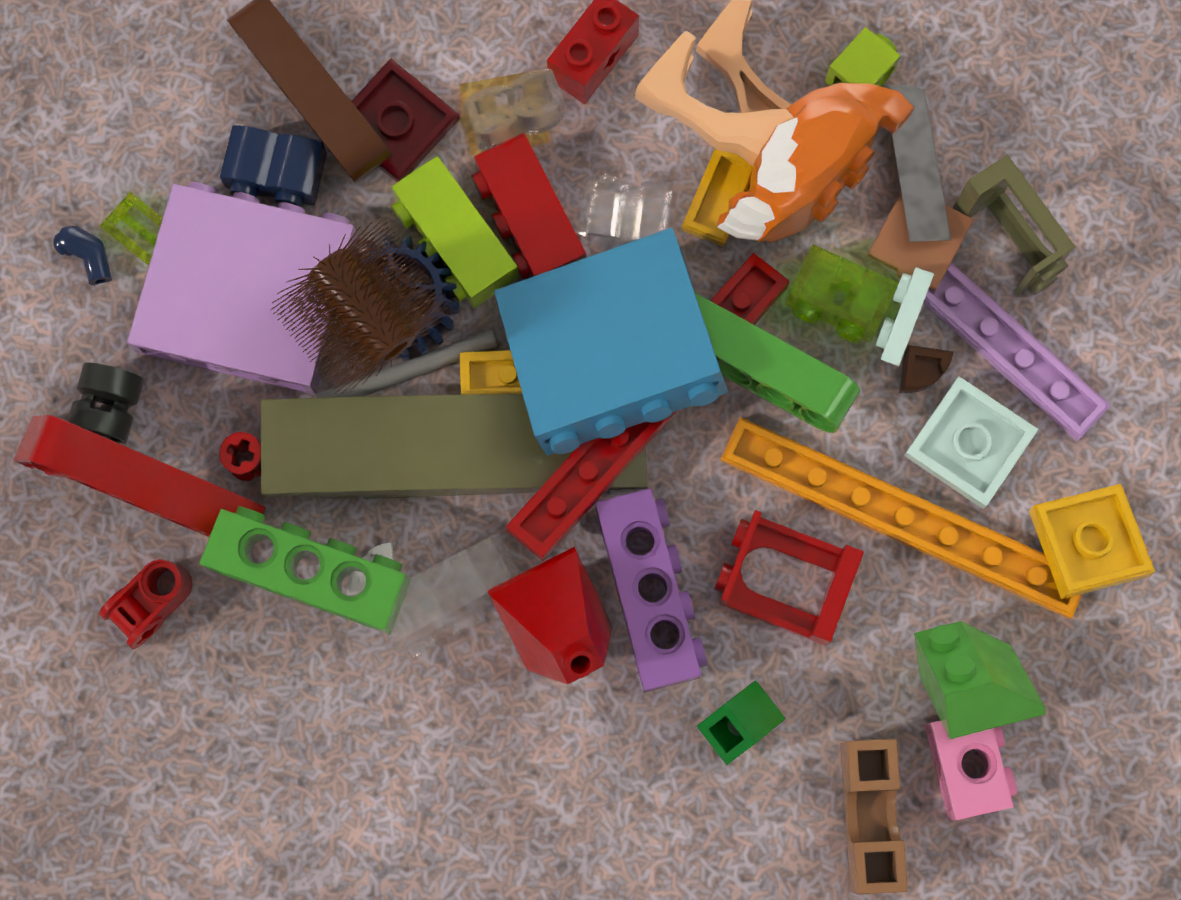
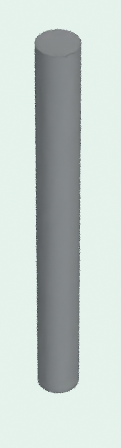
[315,330,498,398]

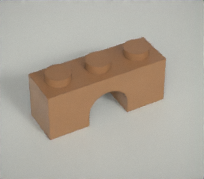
[840,739,908,894]

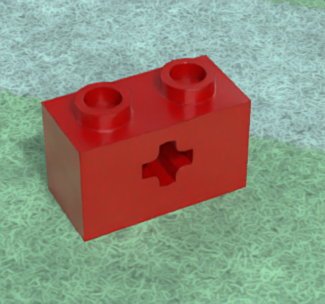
[547,0,639,105]

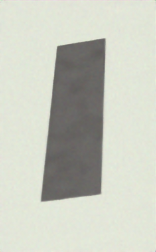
[883,85,951,242]

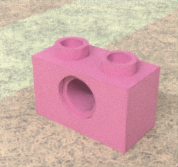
[924,720,1017,821]

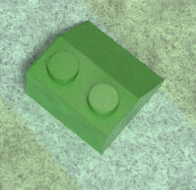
[914,621,1046,739]

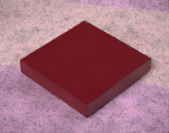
[351,58,460,182]

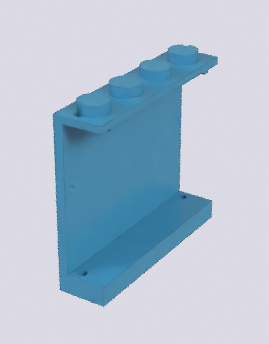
[494,227,729,455]

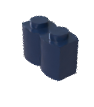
[220,125,327,208]

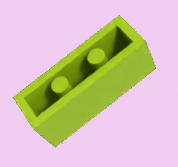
[391,155,519,308]

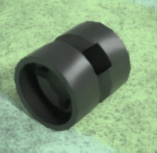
[67,362,144,444]

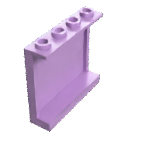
[127,182,359,395]

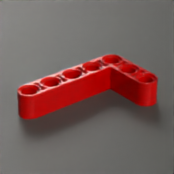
[13,415,266,537]

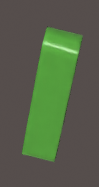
[695,293,860,433]

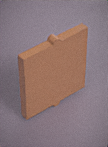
[867,193,974,292]

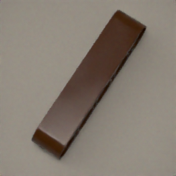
[227,0,392,184]

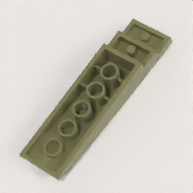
[261,394,648,499]

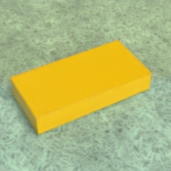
[681,149,753,247]

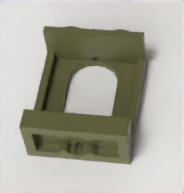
[953,154,1076,297]

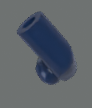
[53,226,112,285]

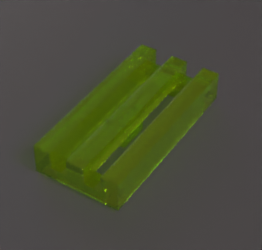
[100,191,163,266]

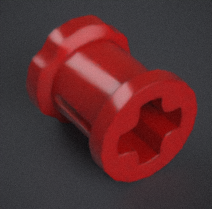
[219,432,261,481]

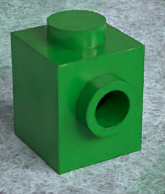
[697,680,786,765]

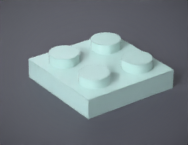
[875,267,934,366]
[904,376,1039,509]

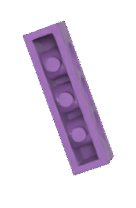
[595,488,707,693]

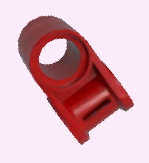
[99,559,193,649]

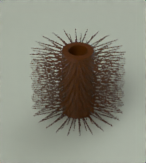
[270,220,451,394]

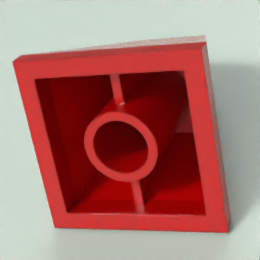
[487,547,613,685]

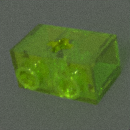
[785,244,899,344]

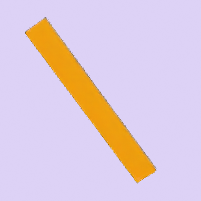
[720,417,1082,619]

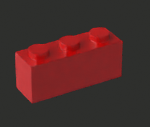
[471,133,586,280]

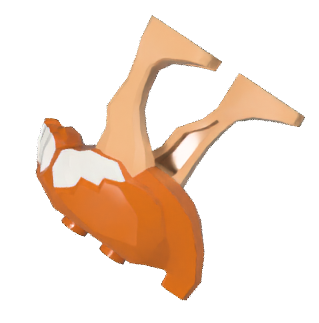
[635,0,914,243]

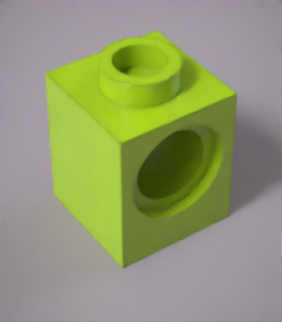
[825,26,901,86]

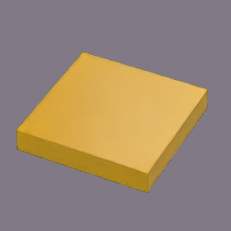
[1029,484,1155,599]

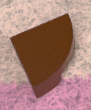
[899,345,954,393]

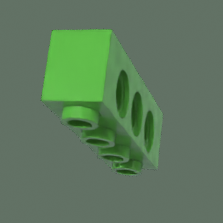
[199,506,411,635]

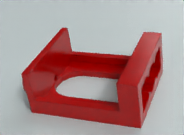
[714,510,864,646]

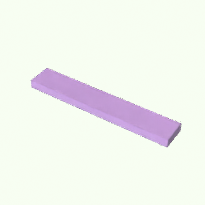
[868,248,1111,441]

